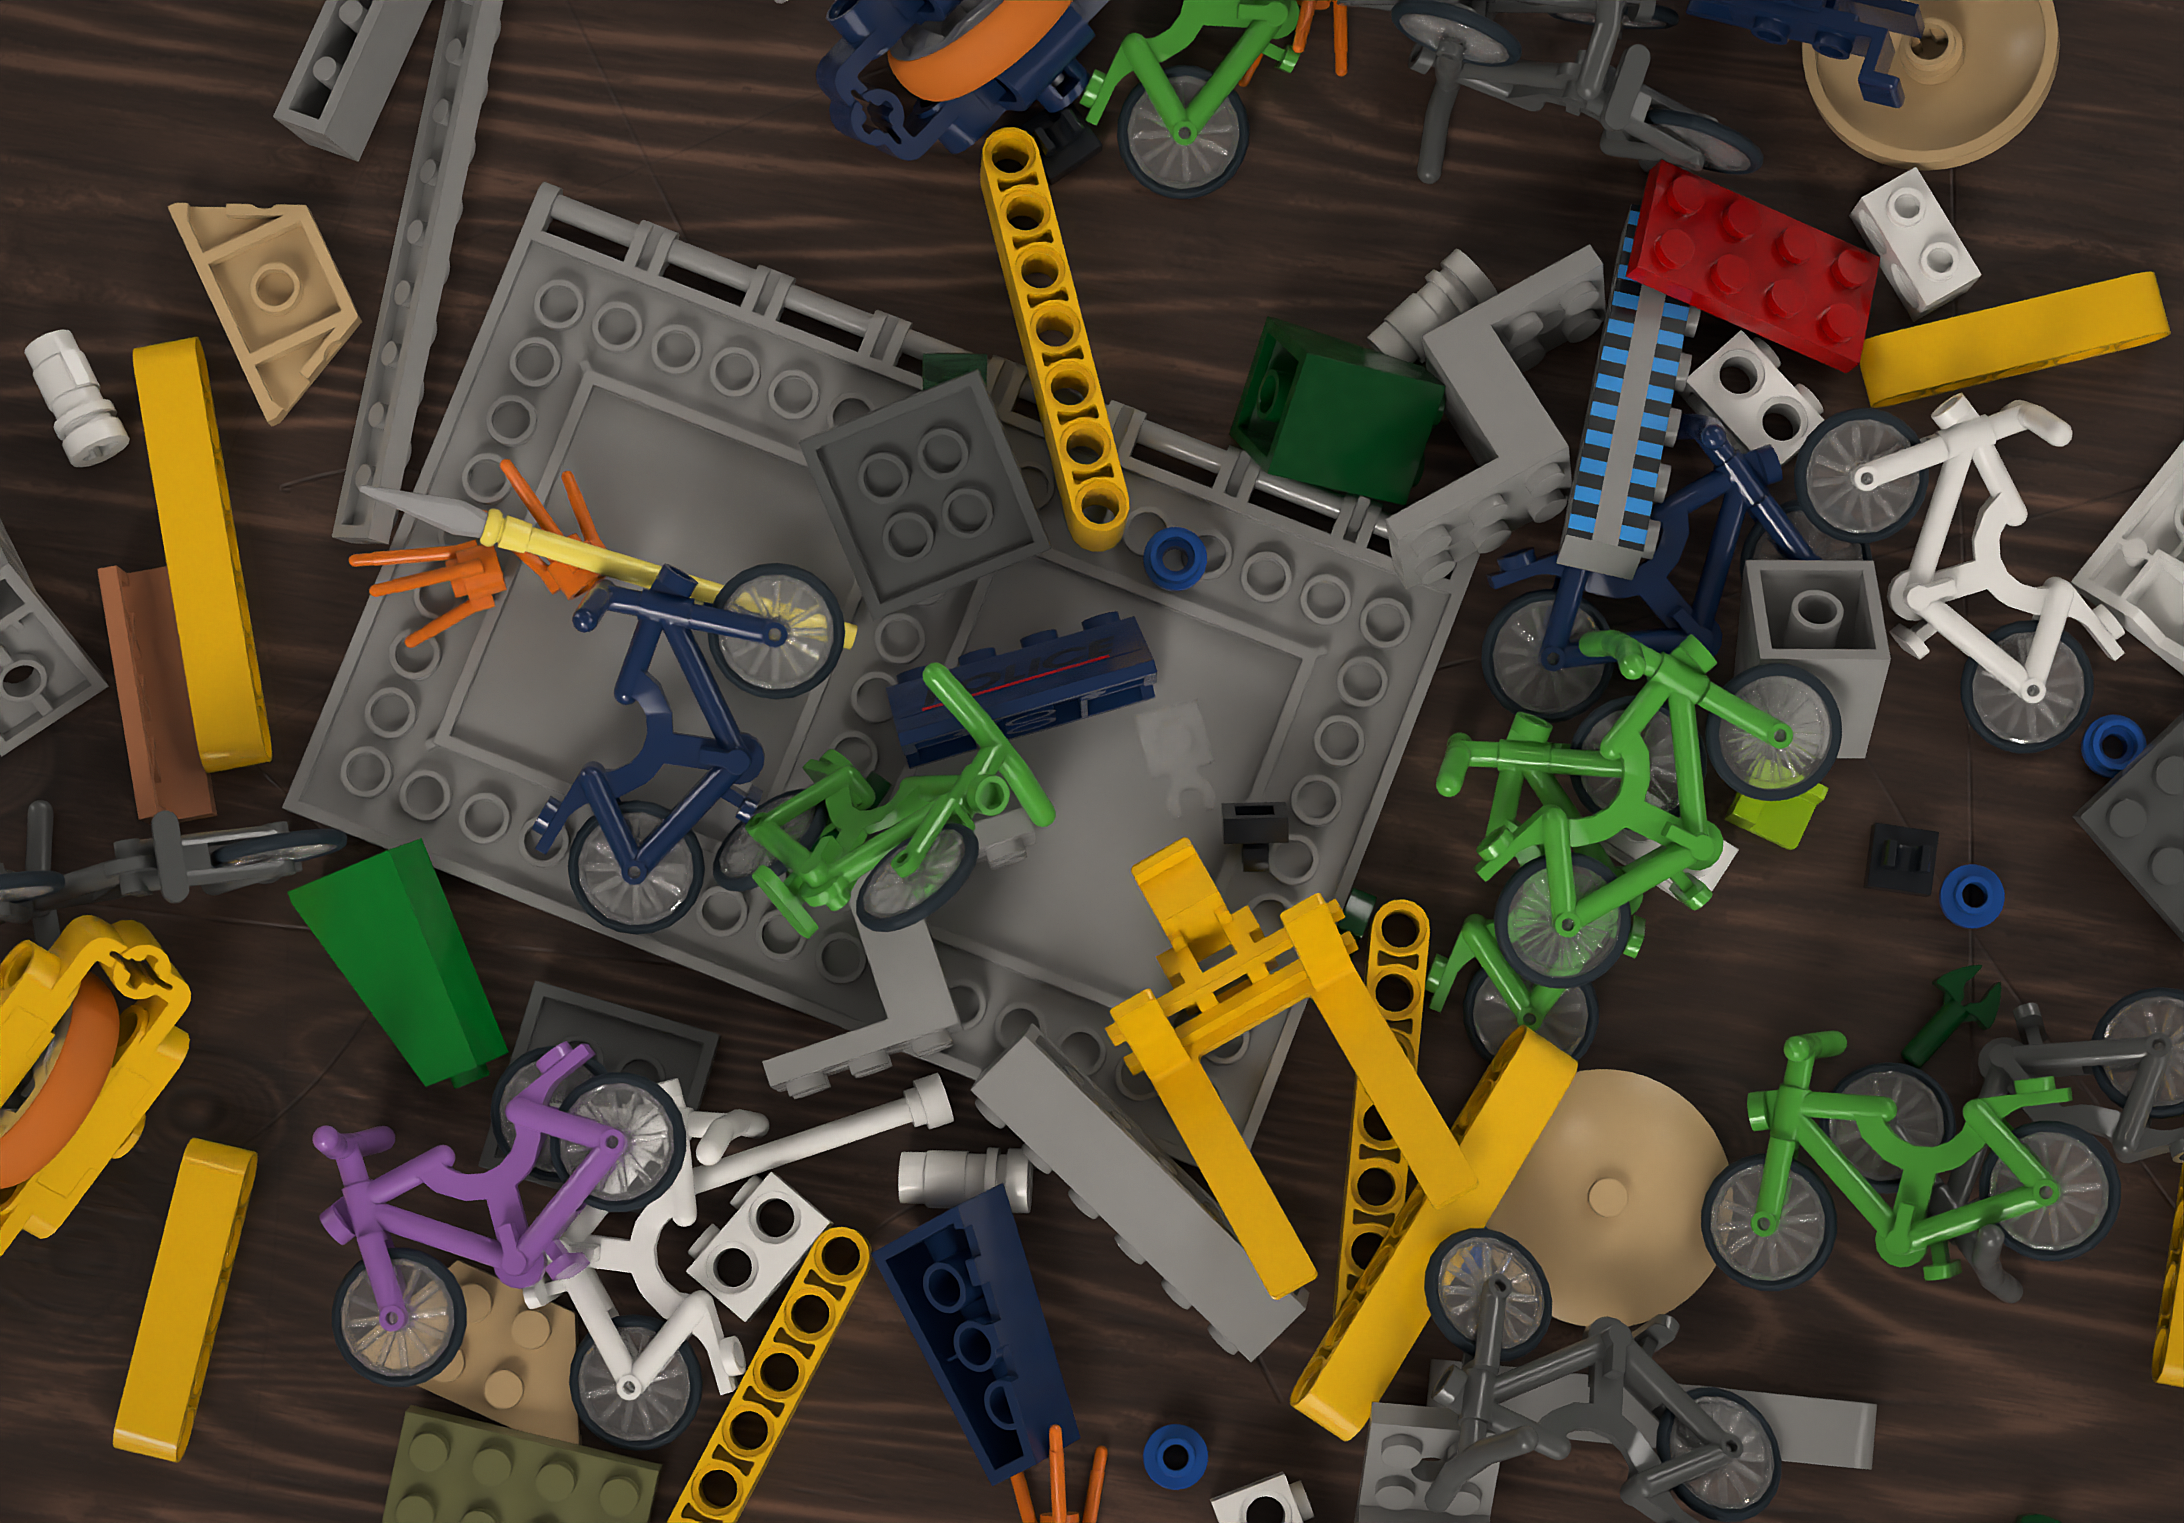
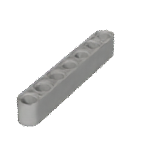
[1426,1359,1877,1469]

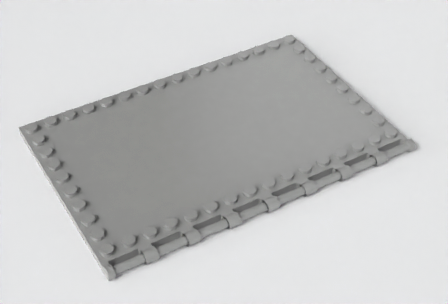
[282,182,1480,1168]

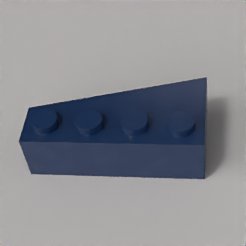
[871,1183,1081,1486]

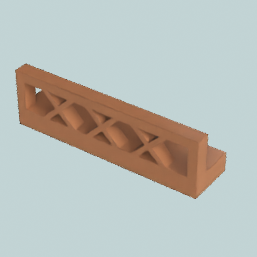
[97,565,217,825]

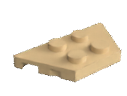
[168,203,362,426]
[353,1260,582,1445]

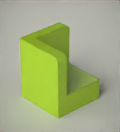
[1724,755,1829,850]

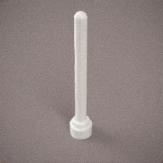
[651,1073,954,1195]

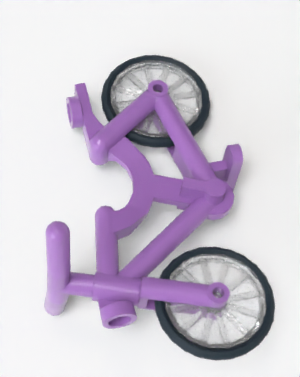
[312,1041,686,1387]

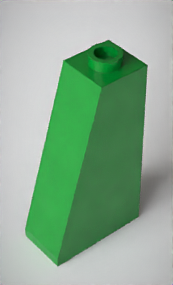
[287,838,509,1089]

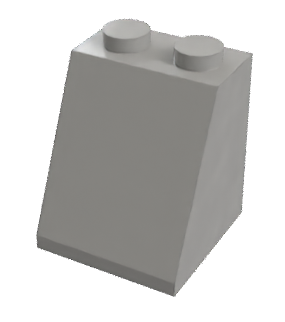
[1733,560,1891,758]

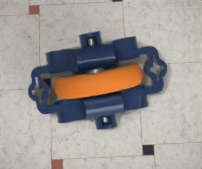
[816,0,1109,161]

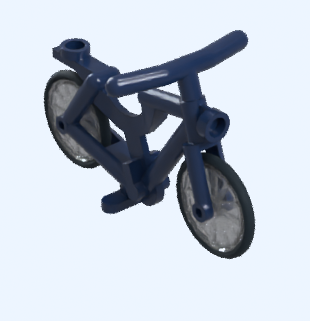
[1481,414,1872,724]
[531,563,845,935]

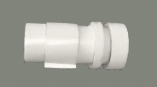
[1366,248,1498,363]
[24,330,130,467]
[898,1147,1033,1213]

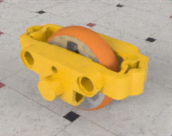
[0,915,191,1257]

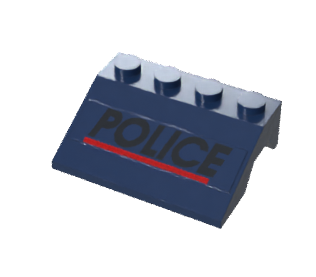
[886,611,1157,769]

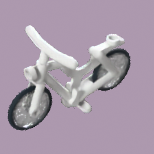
[1794,393,2125,754]
[490,1045,769,1451]

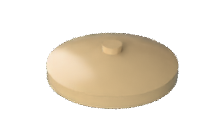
[1802,0,2060,171]
[1485,1069,1734,1327]

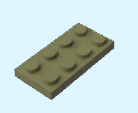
[382,1405,663,1523]

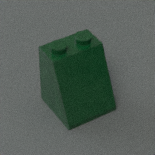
[1229,316,1446,505]

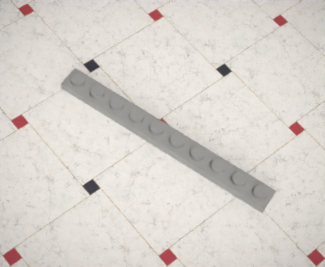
[332,0,503,544]

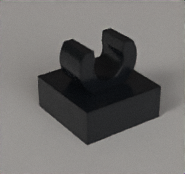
[1018,103,1102,186]
[1221,802,1289,872]
[1863,823,1939,897]

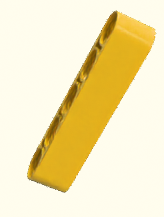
[1859,271,2171,408]
[113,1137,258,1463]

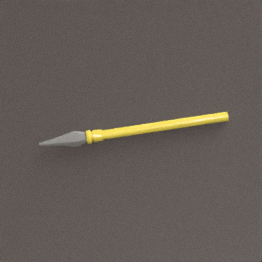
[358,484,858,650]

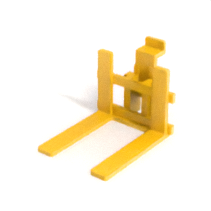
[1105,837,1479,1300]

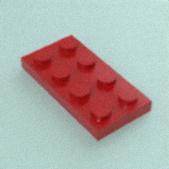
[1626,159,1881,373]

